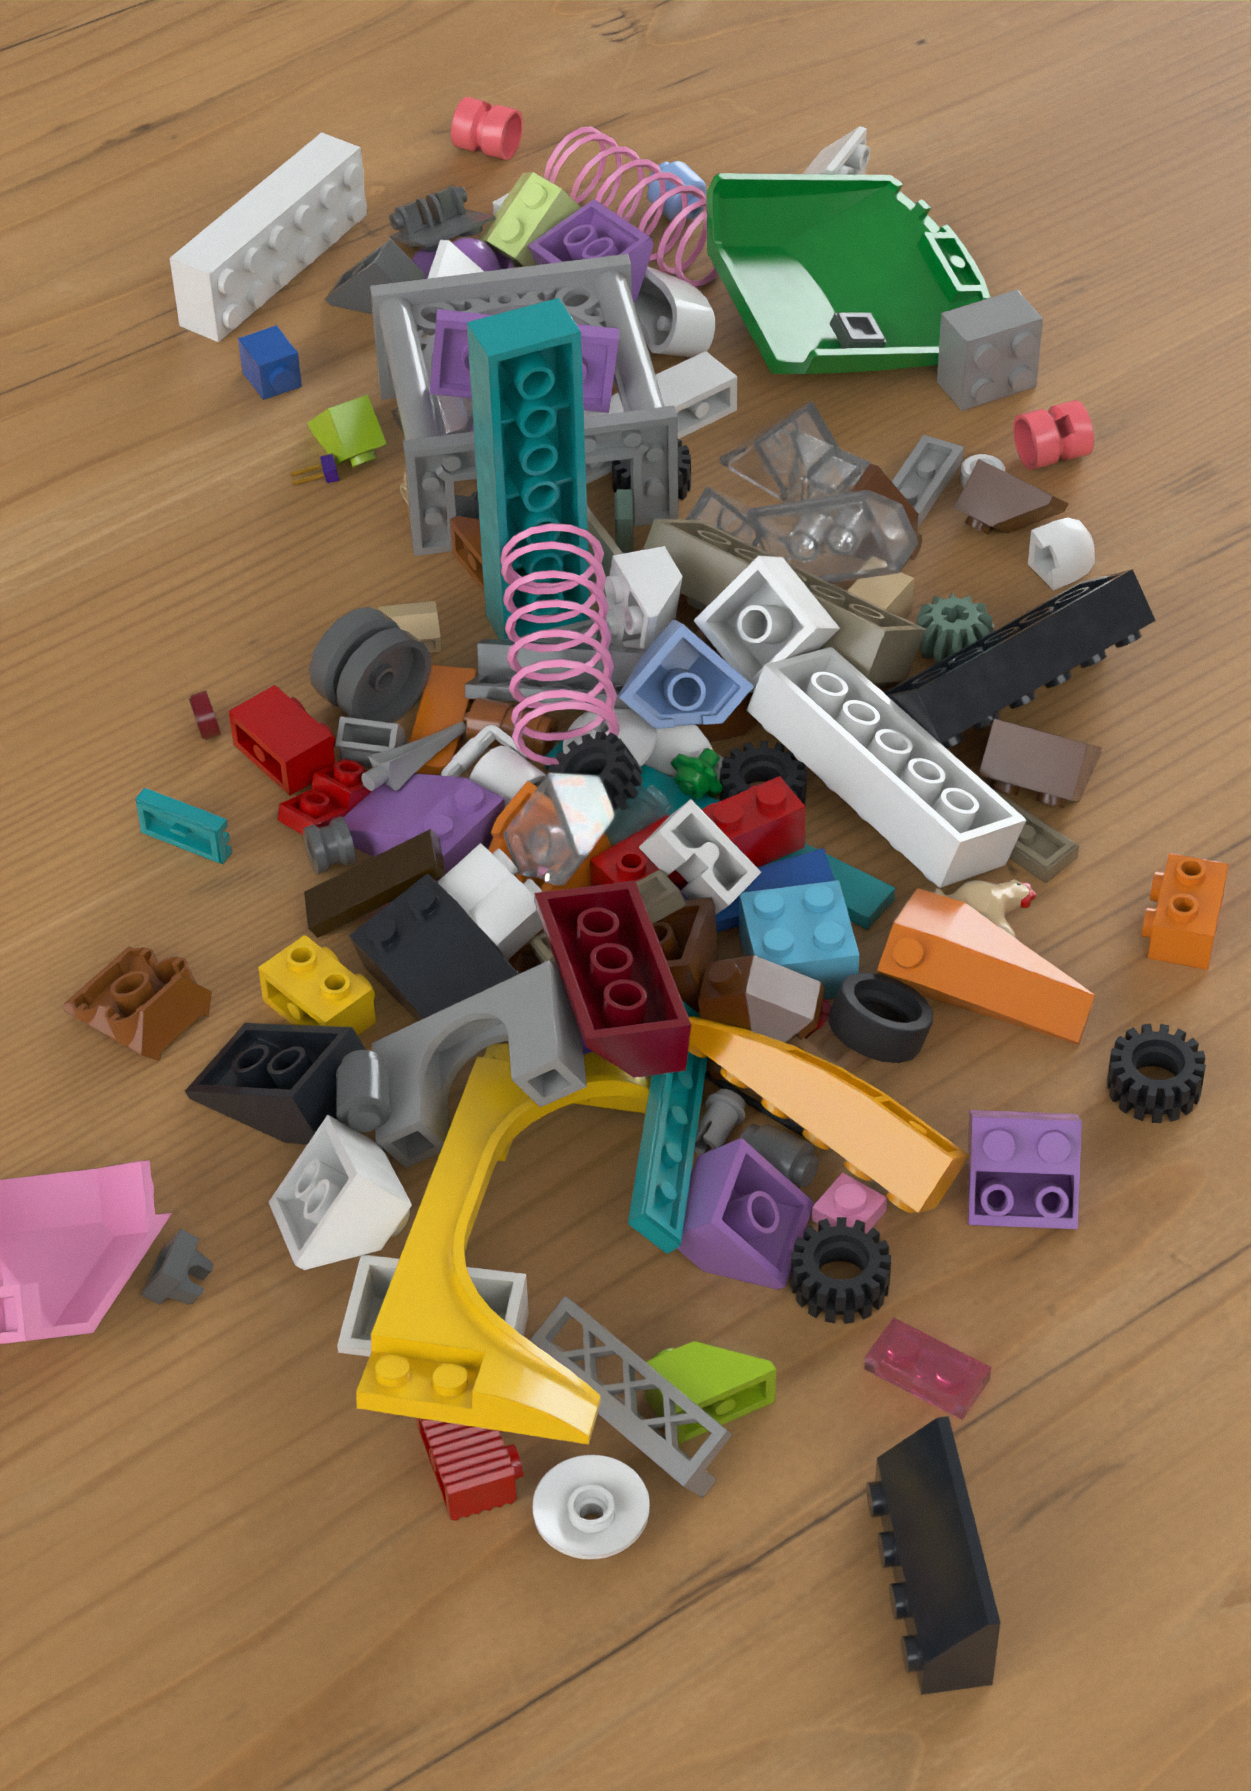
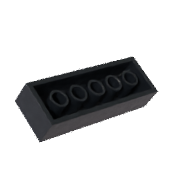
[884,569,1156,749]

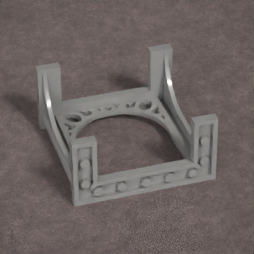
[370,254,678,556]

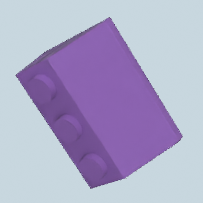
[527,199,654,303]

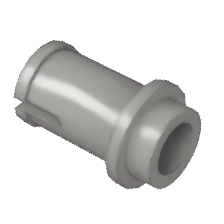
[694,1089,746,1155]

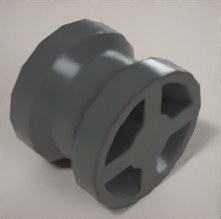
[303,817,356,874]

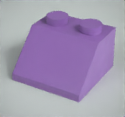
[677,1138,814,1290]

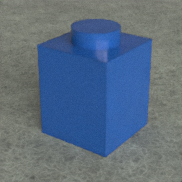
[238,325,302,400]

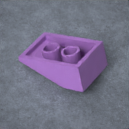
[343,773,505,881]

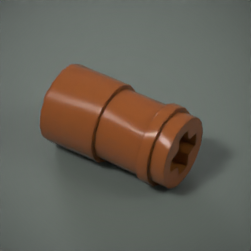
[464,697,558,756]

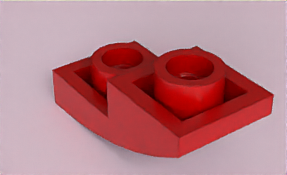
[277,758,371,835]

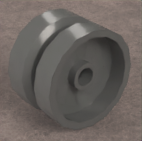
[309,607,432,723]

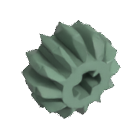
[917,593,994,663]

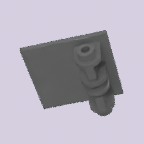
[389,185,496,251]

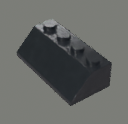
[866,1416,1001,1695]

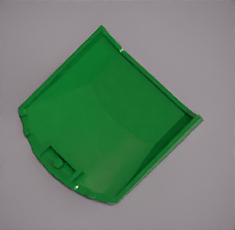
[706,173,991,374]

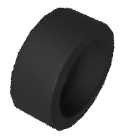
[829,972,933,1063]

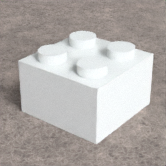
[694,556,840,692]

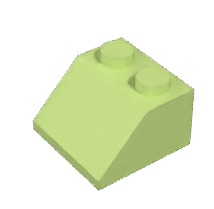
[479,172,581,267]

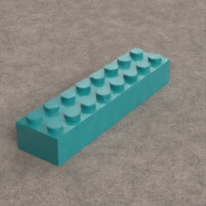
[467,298,591,640]

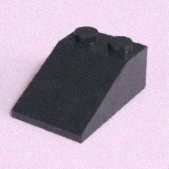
[349,873,519,1021]
[185,1023,366,1144]

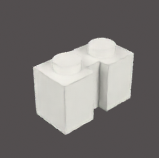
[639,799,761,915]

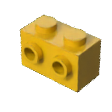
[258,935,376,1036]

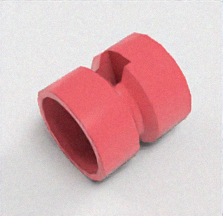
[451,97,523,161]
[1013,400,1094,470]

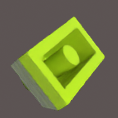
[307,394,387,467]
[644,1341,776,1444]

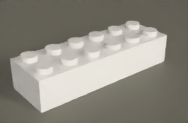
[170,132,367,342]
[747,647,1026,888]

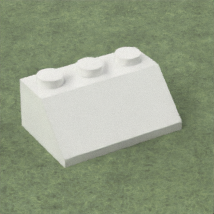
[269,1115,412,1270]
[337,1255,529,1356]

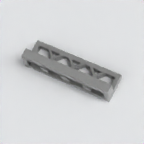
[530,1296,733,1498]

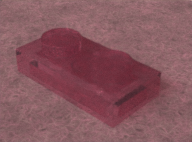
[864,1317,991,1420]

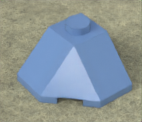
[618,619,754,729]

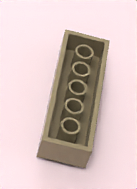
[643,519,926,686]

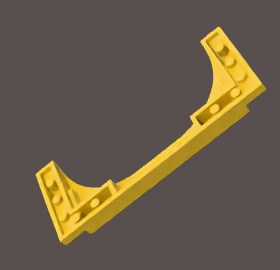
[356,1043,652,1445]

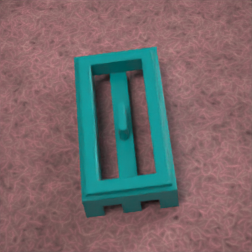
[135,788,232,864]

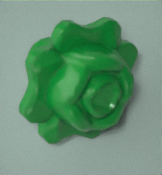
[670,748,723,800]

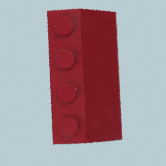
[534,881,691,1078]

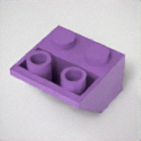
[967,1110,1082,1229]

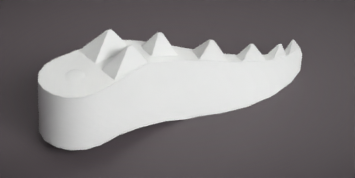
[634,266,715,357]

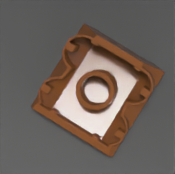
[64,946,212,1061]

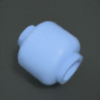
[647,161,707,221]

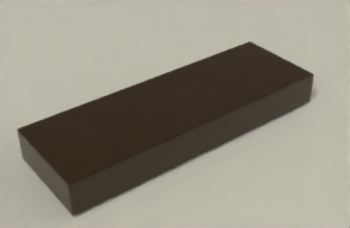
[304,829,445,938]

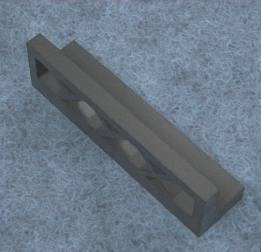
[465,639,647,709]

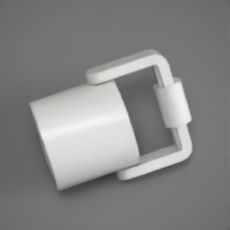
[441,725,552,807]

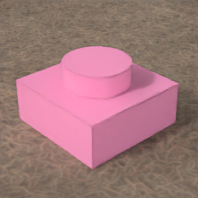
[812,1172,887,1233]

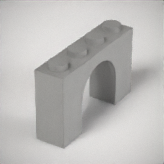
[372,960,587,1168]

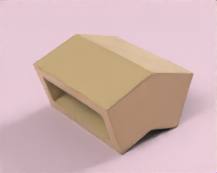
[378,601,441,653]

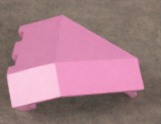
[0,1160,172,1344]

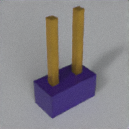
[290,453,340,486]

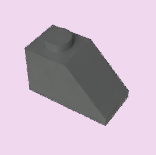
[325,239,426,314]

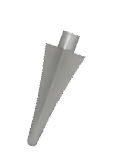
[361,722,466,791]

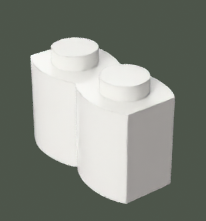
[437,843,543,960]

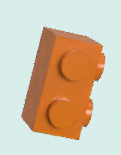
[1141,853,1229,970]

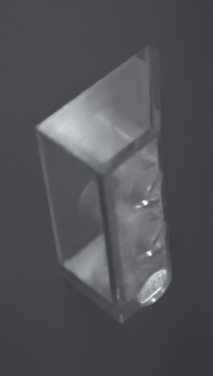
[746,490,919,583]

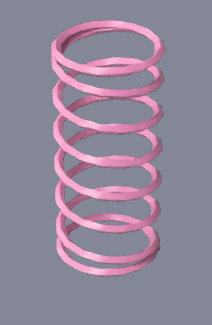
[543,127,719,288]
[500,523,620,765]

